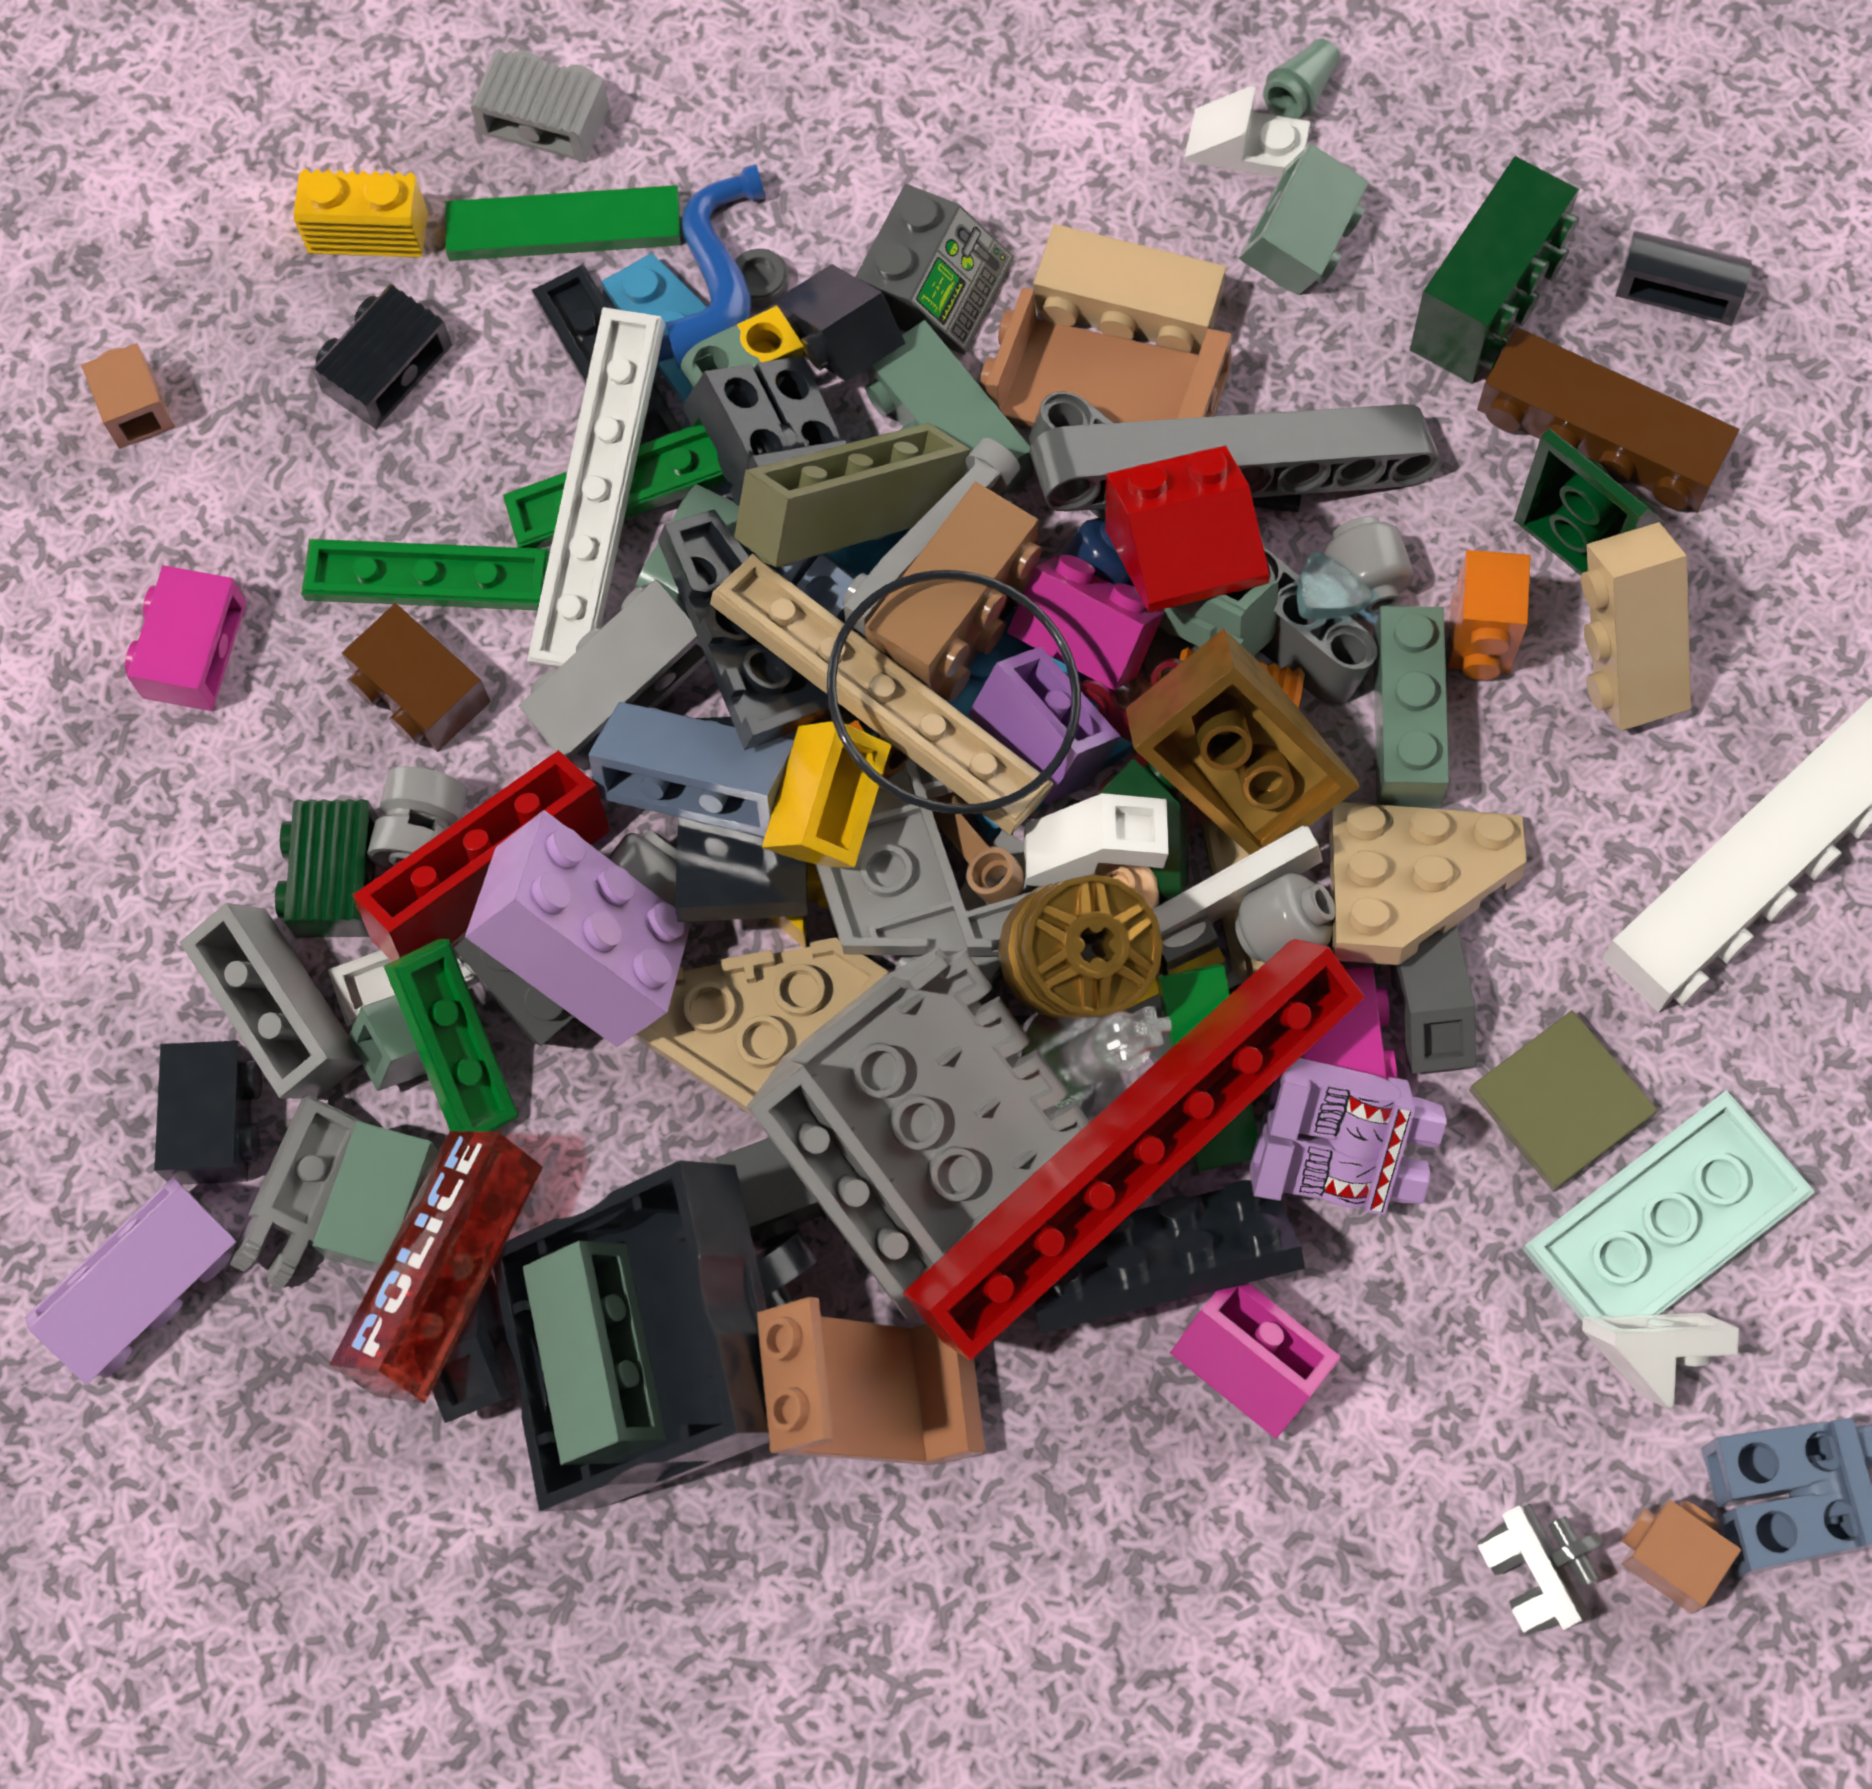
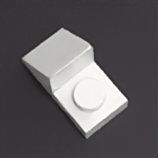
[1184,86,1311,178]
[1582,1313,1739,1410]

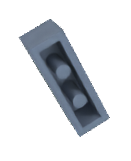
[588,702,794,837]

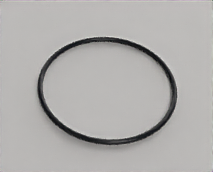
[827,570,1081,814]

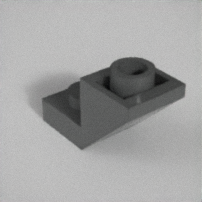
[1391,925,1476,1074]

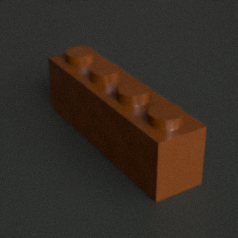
[1477,326,1740,513]

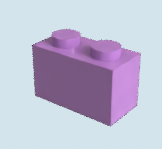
[968,646,1121,804]

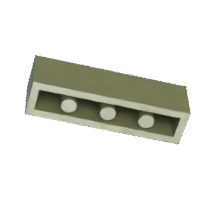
[734,423,971,567]

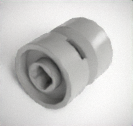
[367,766,468,870]

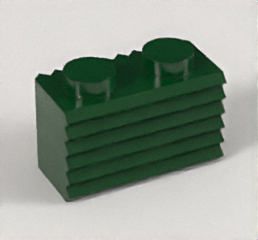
[275,799,379,937]

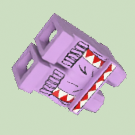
[1250,1058,1446,1216]

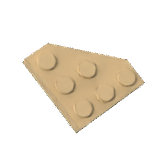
[1329,802,1526,965]
[633,937,889,1117]

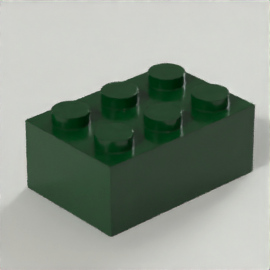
[1409,156,1579,384]

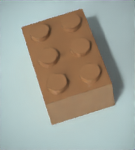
[865,481,1042,703]

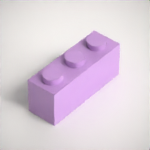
[24,1177,236,1385]

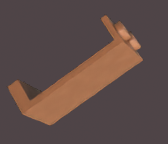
[980,288,1231,428]
[757,1297,985,1465]

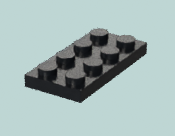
[1032,1180,1305,1334]

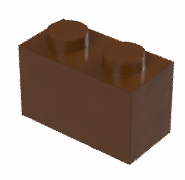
[342,602,491,752]

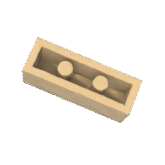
[1033,224,1226,353]
[1581,522,1691,731]

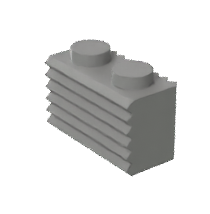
[470,48,609,162]

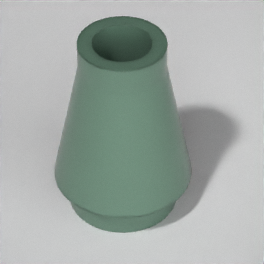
[1263,38,1341,119]

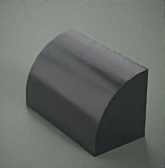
[1615,230,1752,326]

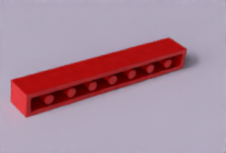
[902,939,1365,1361]

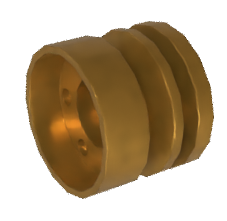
[998,874,1163,1019]

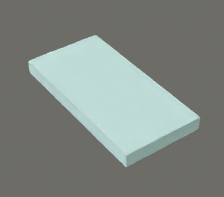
[1522,1090,1815,1322]

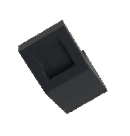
[420,1261,513,1423]

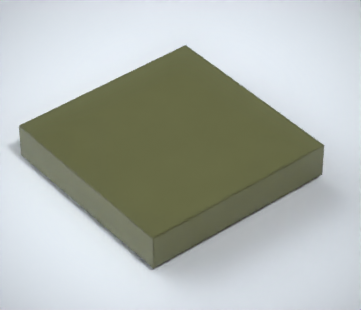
[1469,1010,1658,1192]

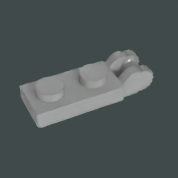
[230,1095,367,1289]

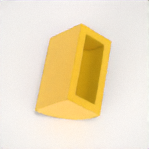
[762,721,891,868]

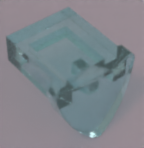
[1297,552,1373,621]

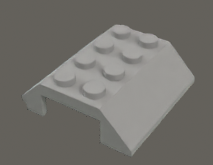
[746,947,1090,1320]

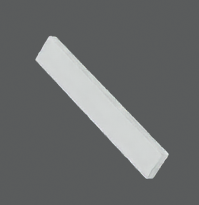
[527,307,665,669]

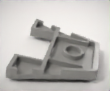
[815,758,1029,956]

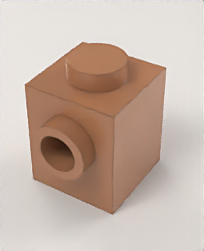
[1621,1499,1741,1614]

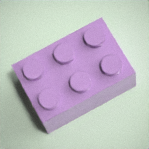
[465,810,691,1047]

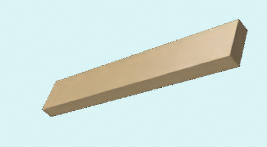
[710,554,1053,835]

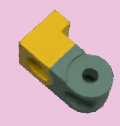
[681,306,804,393]

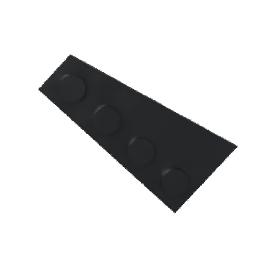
[657,509,846,750]

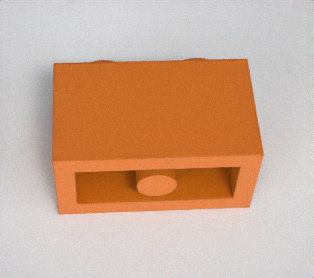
[1447,550,1531,680]

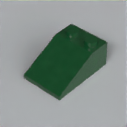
[1513,428,1665,576]

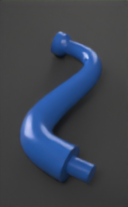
[657,164,766,369]

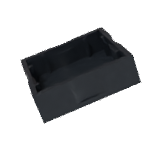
[490,1160,770,1512]

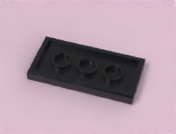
[675,716,808,922]

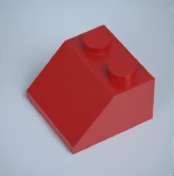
[1105,445,1269,613]

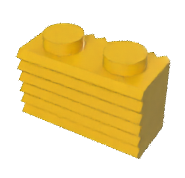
[293,168,428,258]

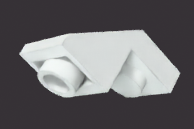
[1024,793,1169,886]

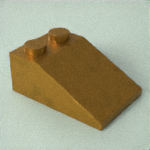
[1126,628,1359,855]

